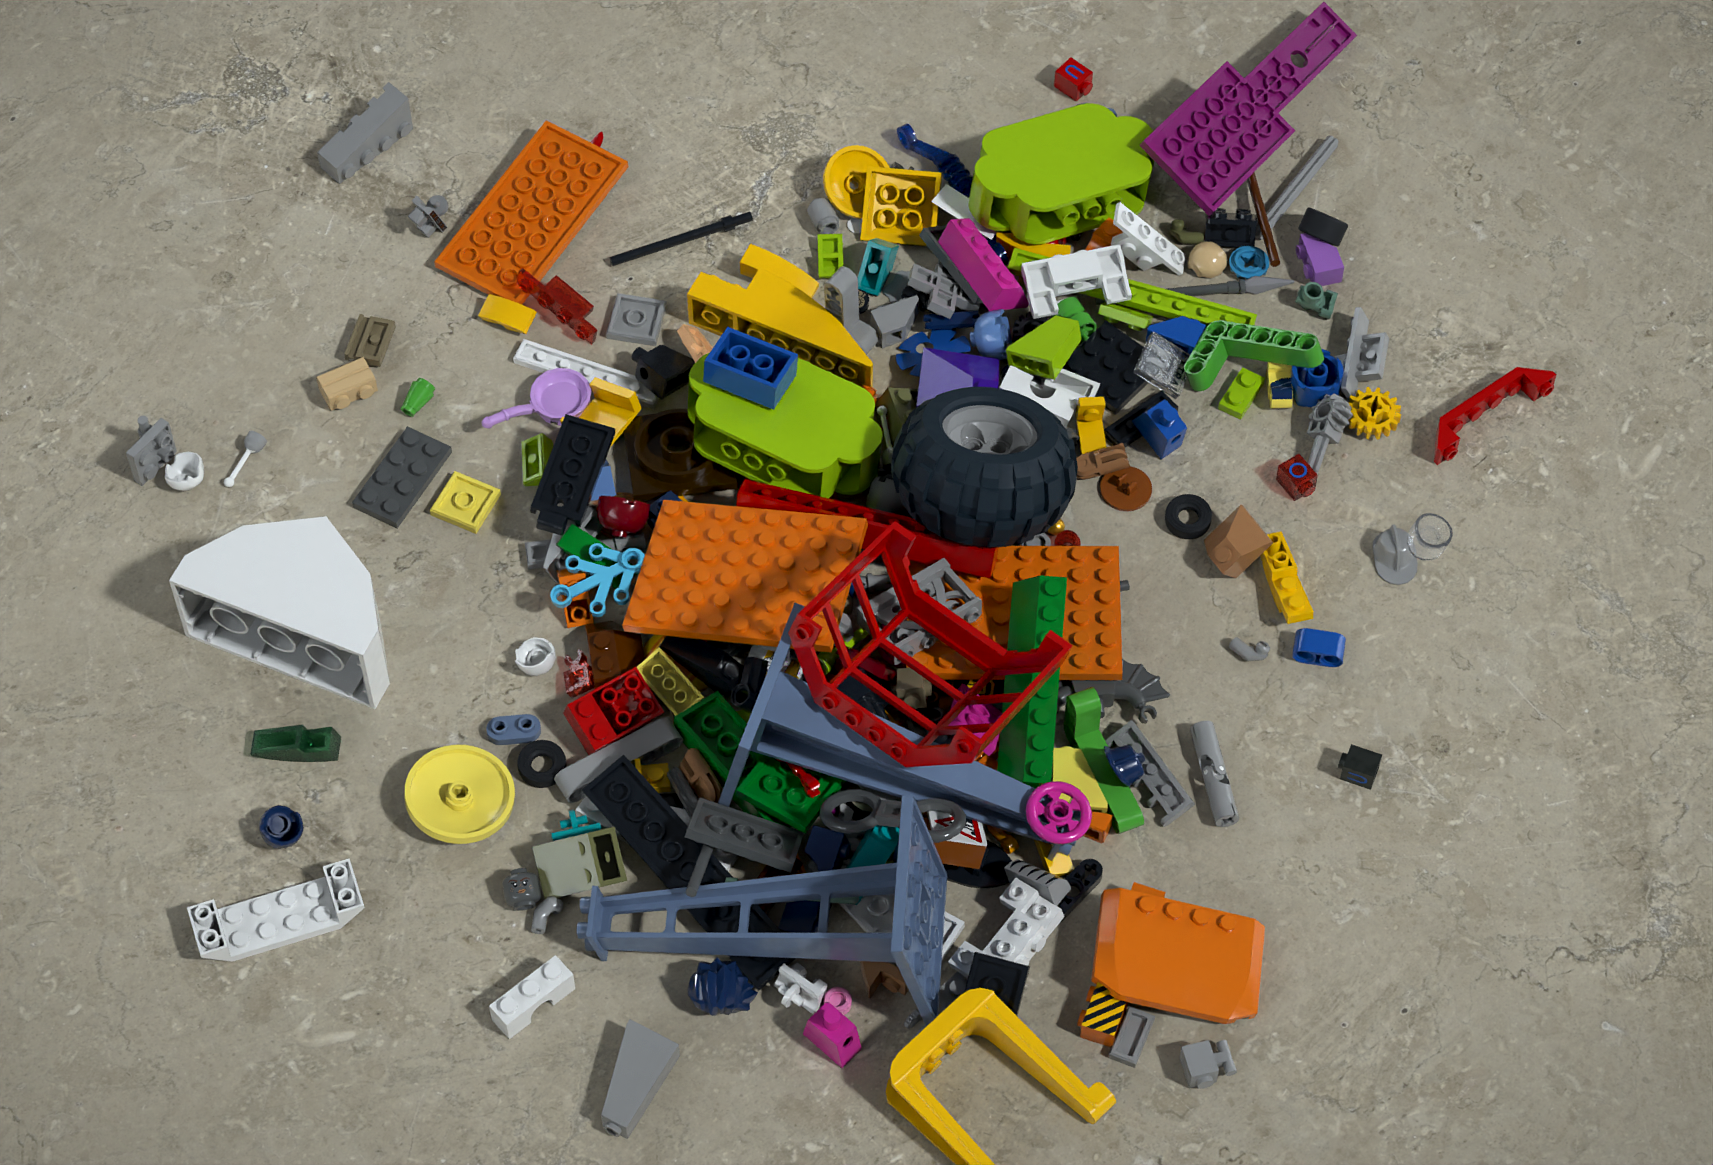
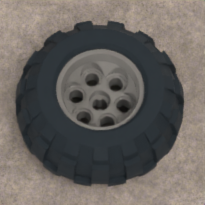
[891,387,1078,548]

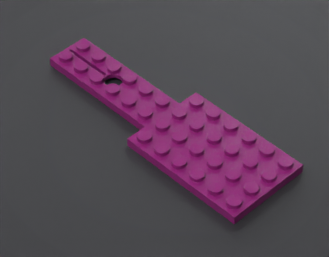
[1139,2,1357,216]

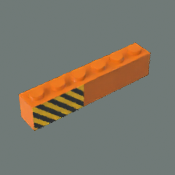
[1077,882,1166,1048]

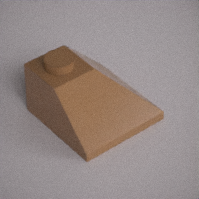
[1204,505,1273,578]

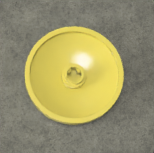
[404,745,515,844]

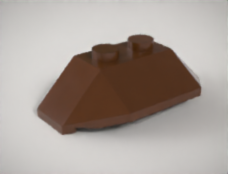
[585,621,645,689]

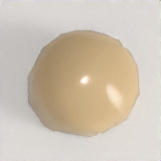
[1187,241,1227,278]

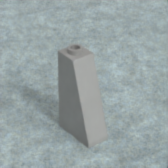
[601,1019,680,1139]

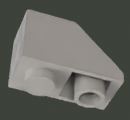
[870,295,919,348]

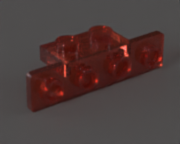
[517,268,597,345]

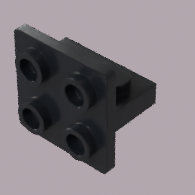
[1204,208,1258,247]

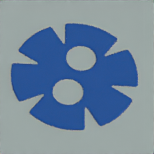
[896,329,971,377]

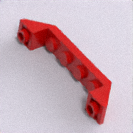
[1434,367,1557,465]

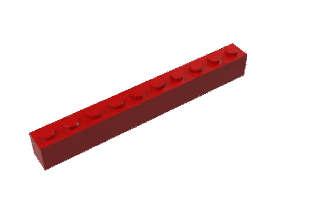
[736,479,999,578]

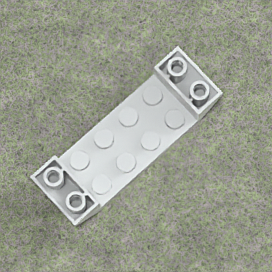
[187,858,365,962]

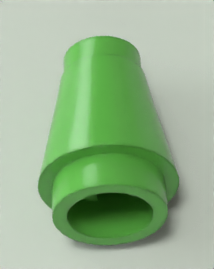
[401,378,435,417]

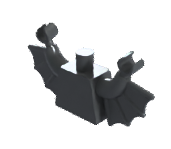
[1055,659,1170,728]

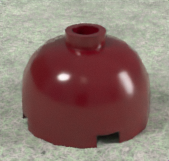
[597,496,650,538]

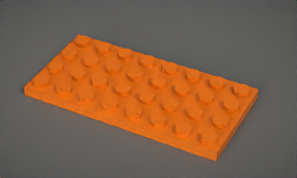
[434,120,629,304]

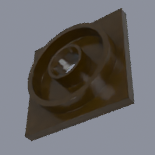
[624,408,737,501]

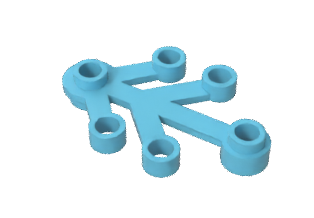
[550,543,645,617]

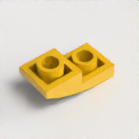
[478,294,537,334]

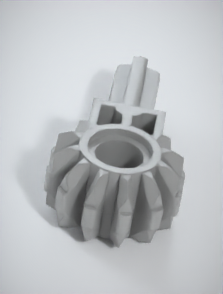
[1306,393,1353,474]

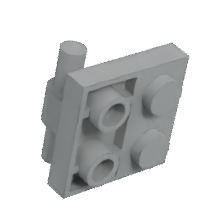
[126,416,177,486]

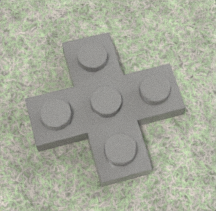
[907,261,981,319]

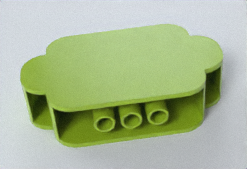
[968,103,1154,244]
[687,353,883,498]

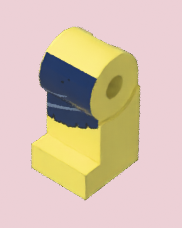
[1266,362,1293,409]

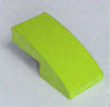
[817,234,843,279]

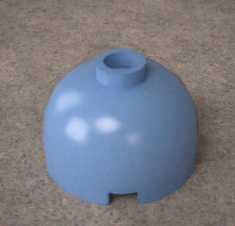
[970,309,1012,360]

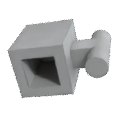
[1180,1040,1237,1089]

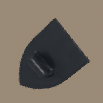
[943,840,1012,888]

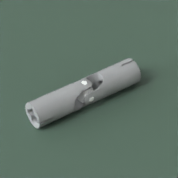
[1190,721,1239,827]

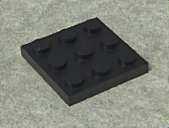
[1062,321,1165,415]

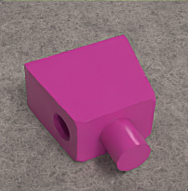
[803,1002,861,1068]

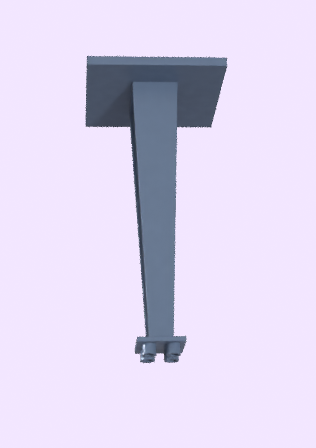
[718,603,1081,861]
[577,795,947,1026]

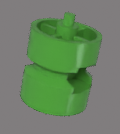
[1050,297,1097,344]

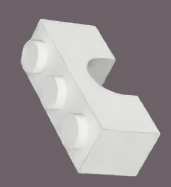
[999,365,1078,428]
[489,955,575,1039]

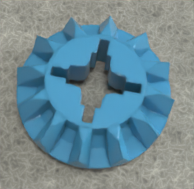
[1229,246,1269,279]

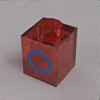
[1276,454,1318,501]

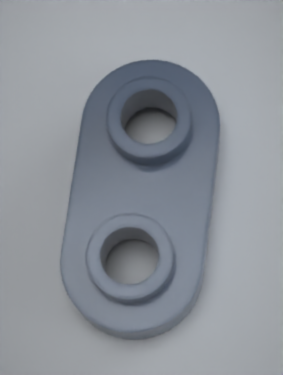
[486,714,541,745]

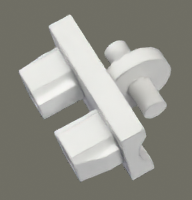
[774,963,828,1014]

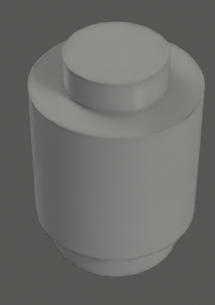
[807,198,839,234]

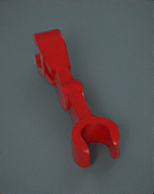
[774,758,820,798]

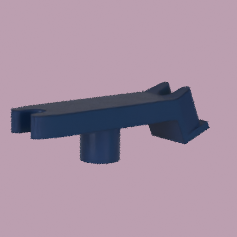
[923,311,980,331]

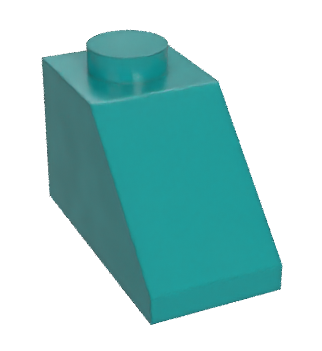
[857,238,899,296]

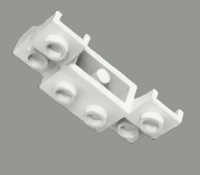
[1021,244,1132,319]
[948,878,1064,979]

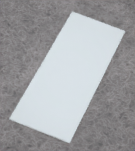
[931,184,998,240]

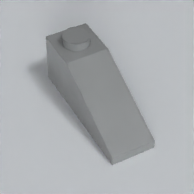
[543,506,603,583]

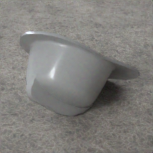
[1373,525,1418,585]

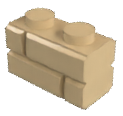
[316,357,378,411]

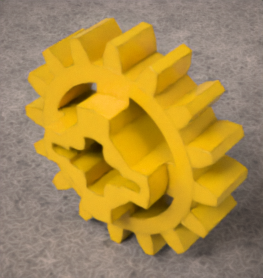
[1348,387,1401,440]

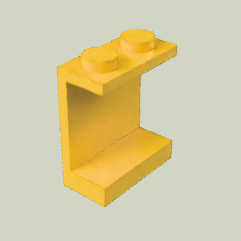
[560,377,642,447]

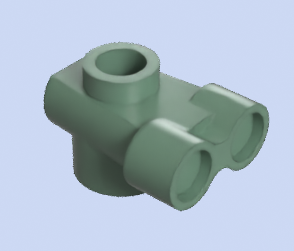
[1295,282,1338,319]

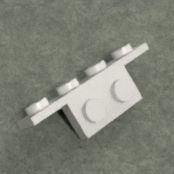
[1111,202,1186,276]

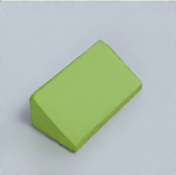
[521,433,553,486]

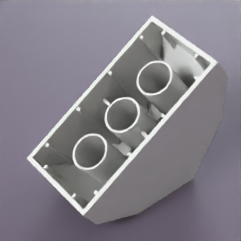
[169,516,390,709]

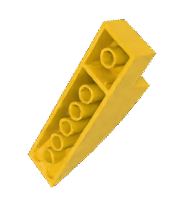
[687,267,873,387]

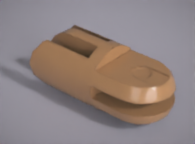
[1076,443,1130,480]
[678,748,723,803]

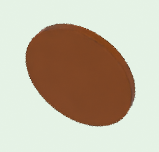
[1100,466,1152,511]

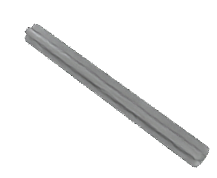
[1255,136,1339,240]

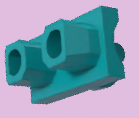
[551,810,602,841]

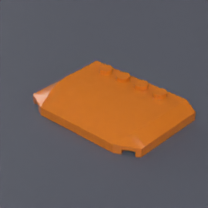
[1091,888,1265,1024]

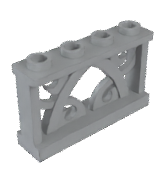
[857,558,982,665]

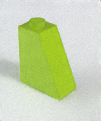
[1006,315,1082,380]

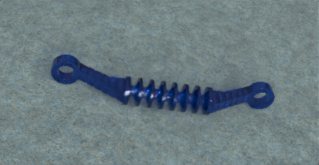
[897,123,1009,265]

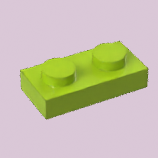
[1098,301,1153,331]
[1218,367,1265,420]

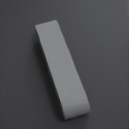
[554,717,684,803]

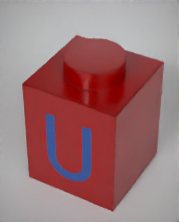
[1054,57,1093,101]

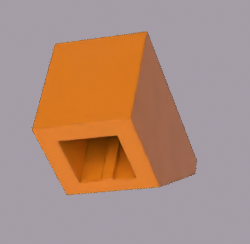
[557,567,594,628]

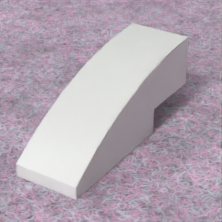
[1028,369,1100,398]

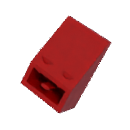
[563,667,664,755]

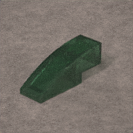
[250,724,341,762]

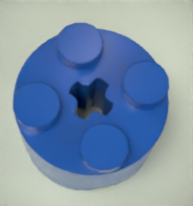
[1290,349,1344,408]

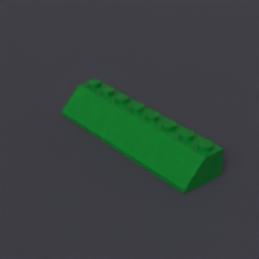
[997,575,1067,789]

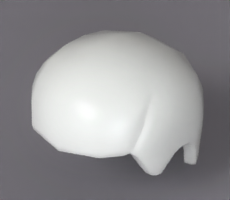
[165,451,204,491]
[515,637,556,676]

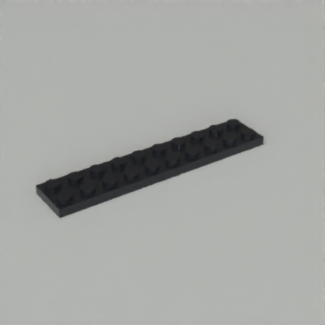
[582,754,796,991]

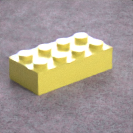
[637,647,704,716]

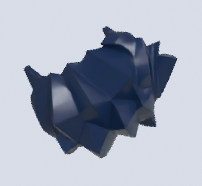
[687,957,758,1016]

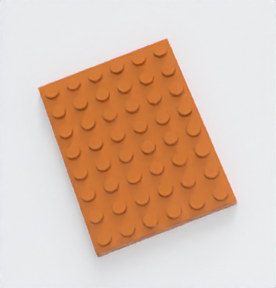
[622,500,868,653]
[906,546,1123,680]

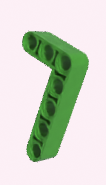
[1184,320,1324,391]
[1064,687,1144,834]

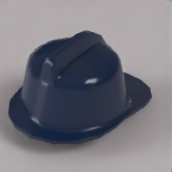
[1104,745,1145,788]

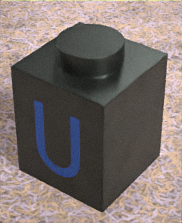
[1338,744,1382,790]

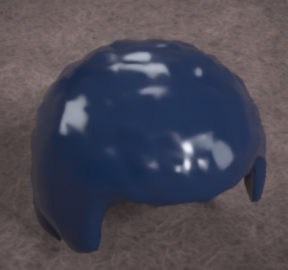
[259,805,304,849]

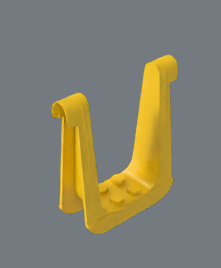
[885,988,1116,1165]

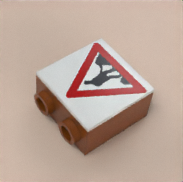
[923,811,987,869]

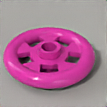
[1026,781,1092,844]

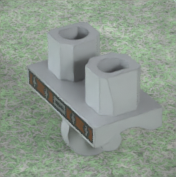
[408,195,449,238]

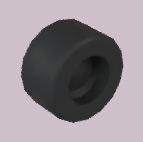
[1298,207,1348,247]

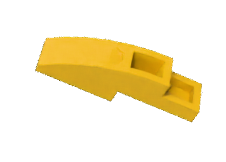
[1260,531,1314,624]

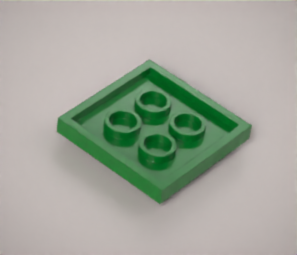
[736,755,846,834]

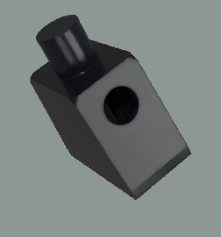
[631,345,695,400]

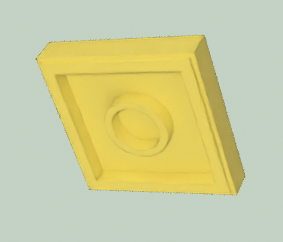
[430,471,501,534]

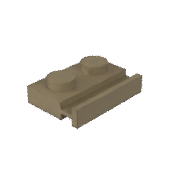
[344,314,396,367]

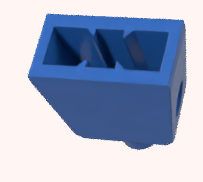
[1132,399,1187,460]

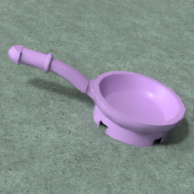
[481,368,591,429]

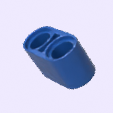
[1292,628,1346,667]

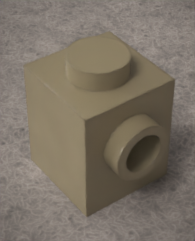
[892,667,932,709]

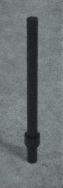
[609,211,753,266]

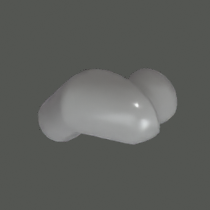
[1229,637,1270,661]
[531,896,563,934]

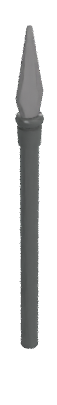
[1095,276,1294,305]

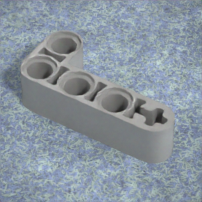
[824,266,880,355]

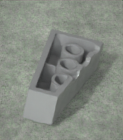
[317,82,413,184]

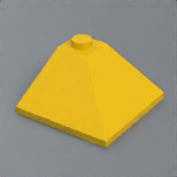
[860,166,942,246]

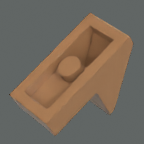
[860,961,909,999]

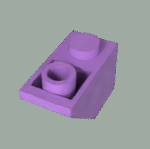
[1296,233,1344,286]

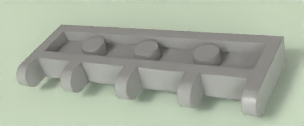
[1105,720,1195,827]

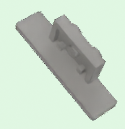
[1340,307,1389,401]

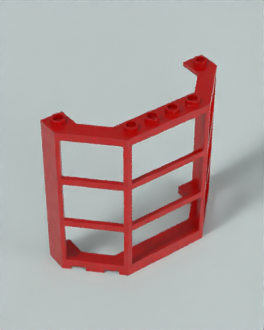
[788,521,1073,767]

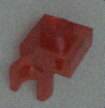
[563,649,595,698]

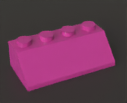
[938,218,1029,311]

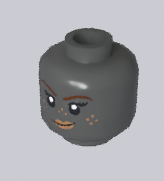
[503,868,541,911]

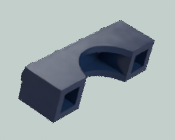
[778,825,851,933]

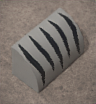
[1004,859,1071,906]

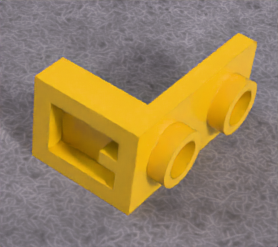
[1075,397,1106,455]

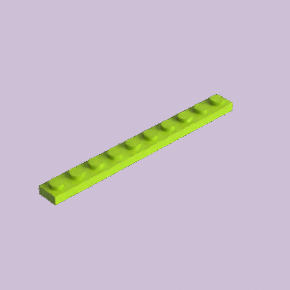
[1007,248,1257,327]

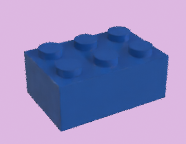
[703,327,798,410]

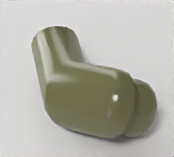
[1170,219,1204,245]

